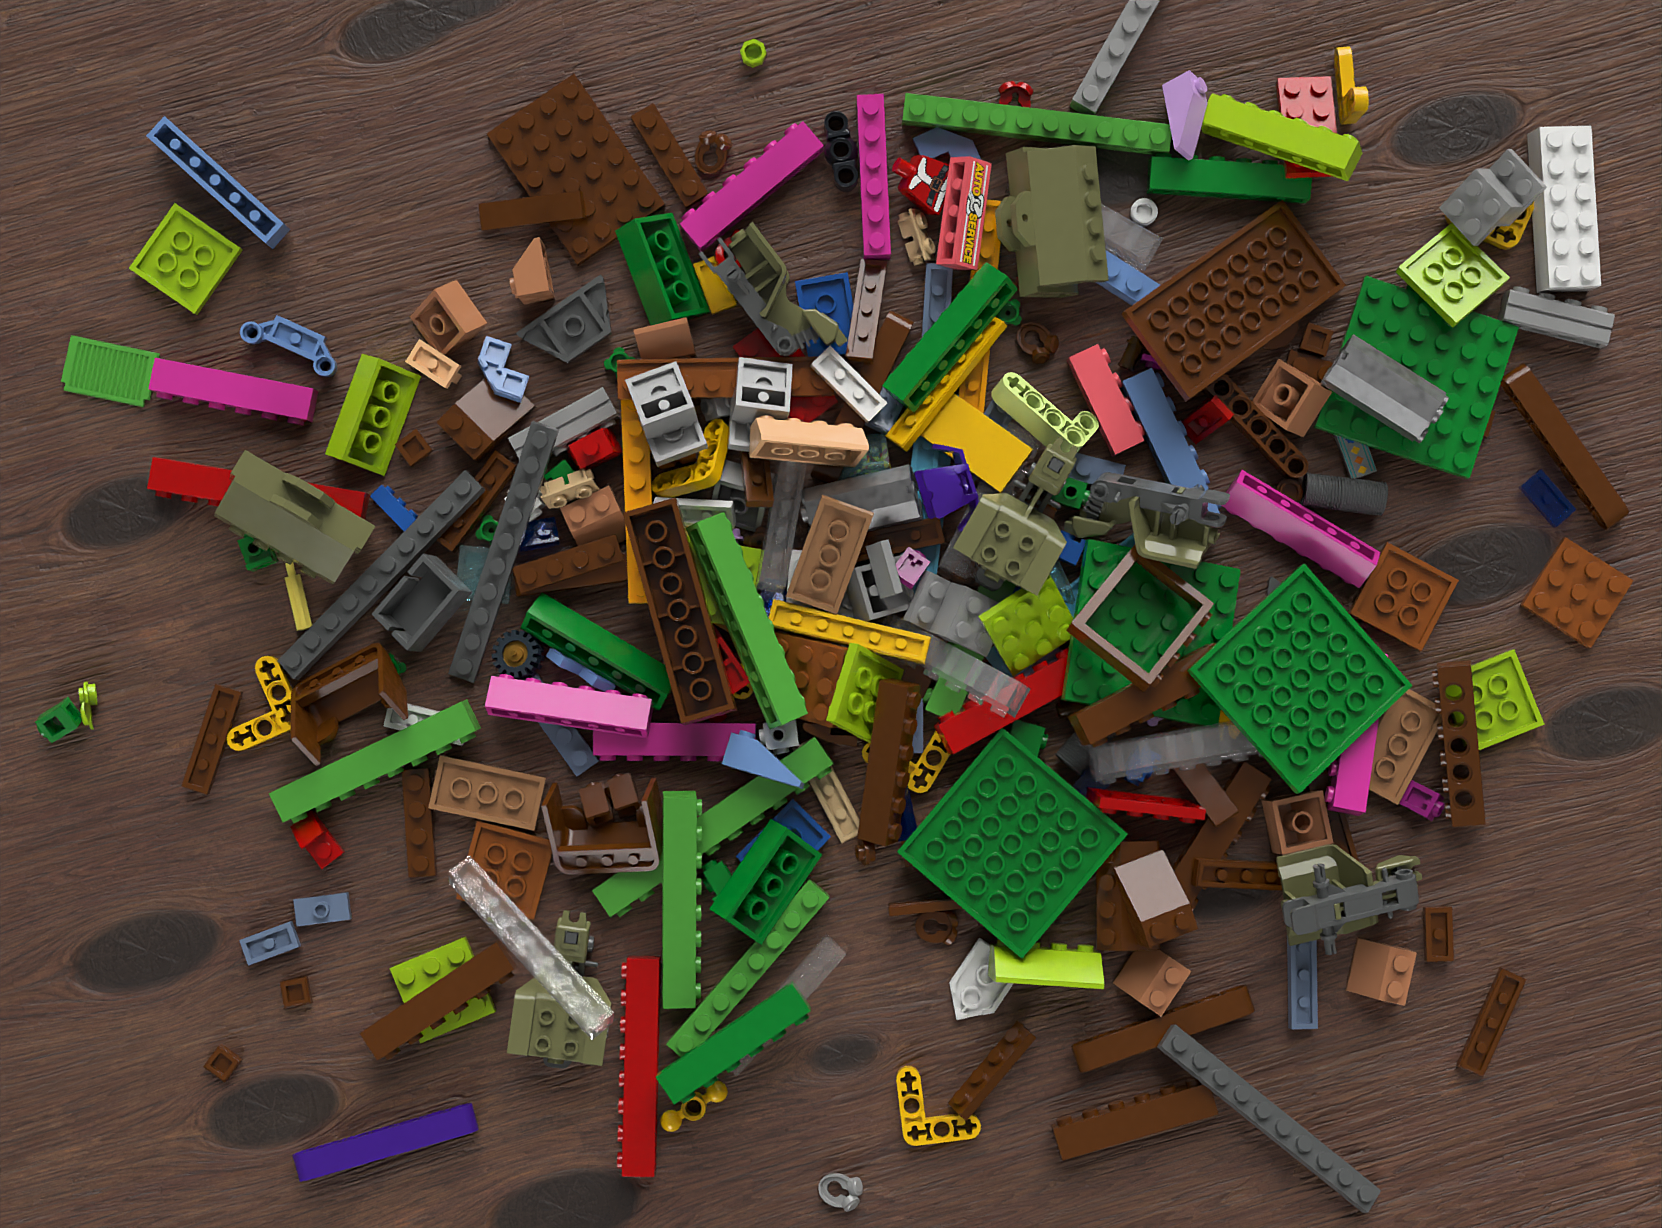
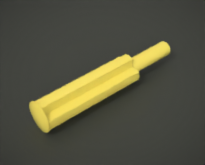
[284,562,312,631]

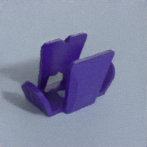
[914,444,979,532]

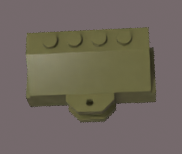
[995,145,1109,298]
[214,450,375,585]

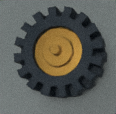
[492,630,545,680]

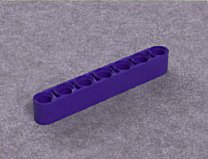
[292,1103,479,1182]

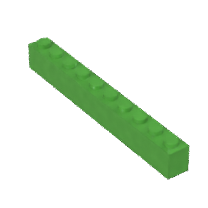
[902,93,1172,155]
[592,737,834,917]

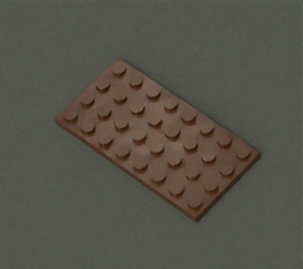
[1121,200,1346,401]

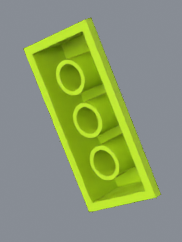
[325,354,421,476]
[988,939,1104,989]

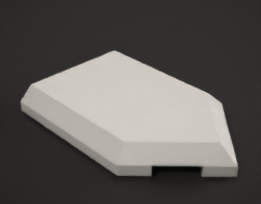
[949,938,1014,1020]

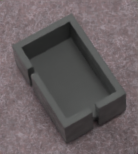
[372,554,472,652]

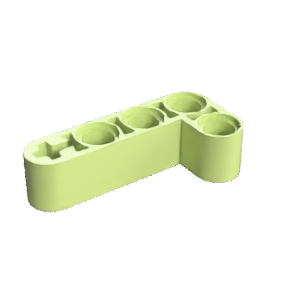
[991,372,1099,453]

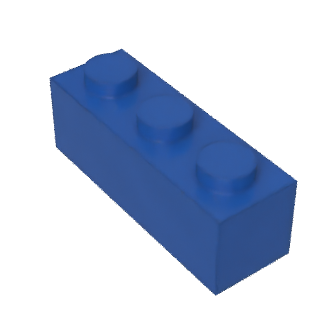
[370,485,418,531]

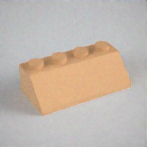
[749,415,869,468]

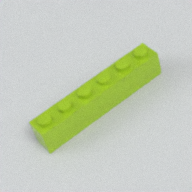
[1201,93,1362,181]

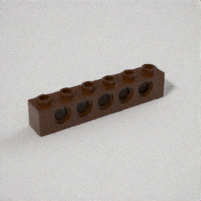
[1432,660,1486,827]

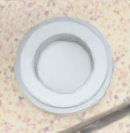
[1130,198,1158,226]

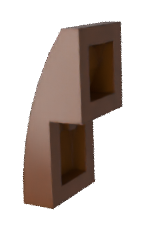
[803,723,857,747]

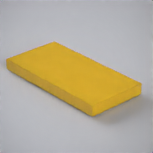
[920,393,1033,493]

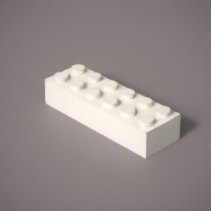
[1527,126,1601,293]

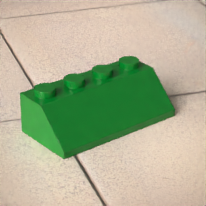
[615,213,710,325]
[709,819,822,945]

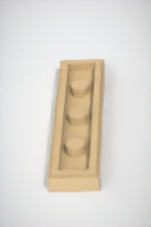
[792,736,860,843]

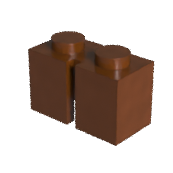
[579,773,641,828]

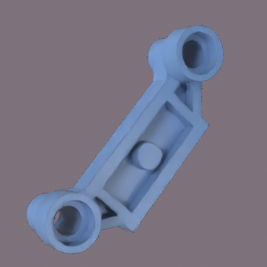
[240,315,337,377]

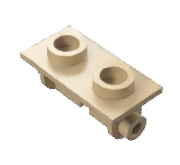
[898,208,936,266]
[540,468,599,509]

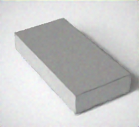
[866,540,903,599]

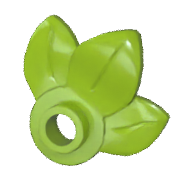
[79,682,98,730]

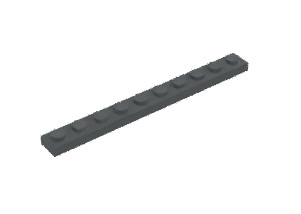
[448,421,559,683]
[277,470,486,681]
[1157,1024,1381,1213]

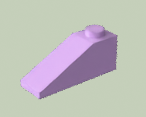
[1162,70,1207,161]

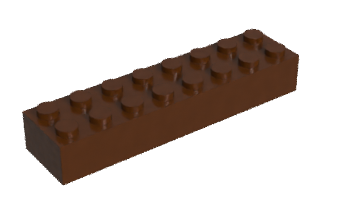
[623,498,737,725]

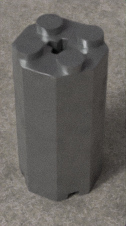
[1321,334,1449,443]
[800,464,923,532]

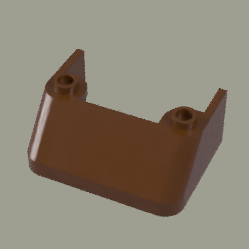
[291,643,408,766]
[541,778,663,874]

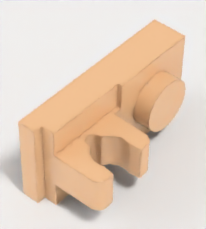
[405,339,462,389]

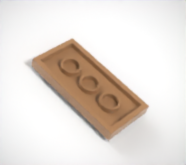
[786,495,874,614]
[1369,689,1442,805]
[428,755,546,831]

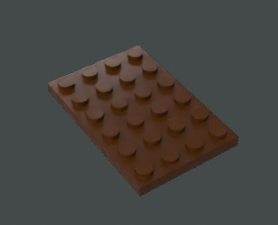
[486,74,666,266]

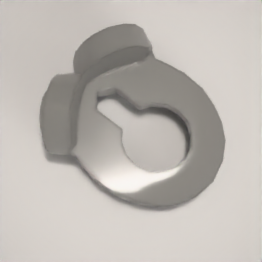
[818,1173,863,1212]

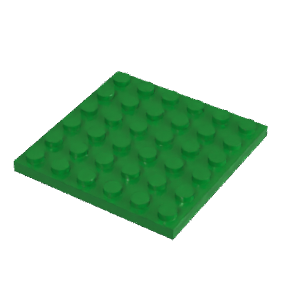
[1314,276,1519,479]
[1061,539,1241,728]
[1187,564,1413,794]
[897,728,1128,959]

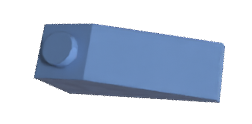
[722,730,805,789]

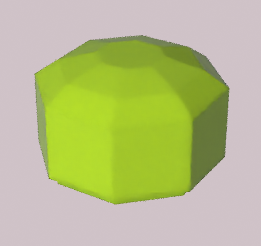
[740,39,767,68]

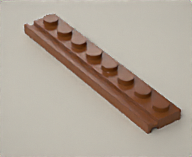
[617,356,834,400]

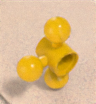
[660,1081,728,1132]

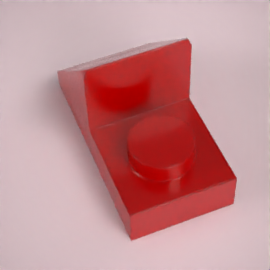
[1181,395,1234,444]
[290,810,345,869]

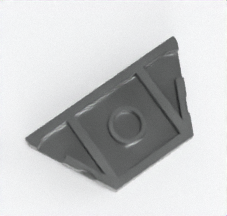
[516,274,612,364]

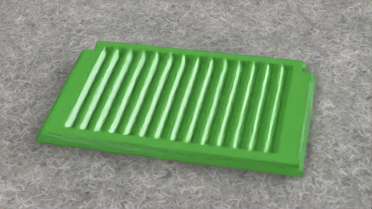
[61,335,160,407]

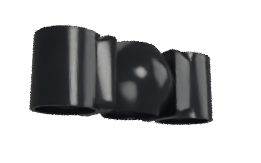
[824,111,858,192]

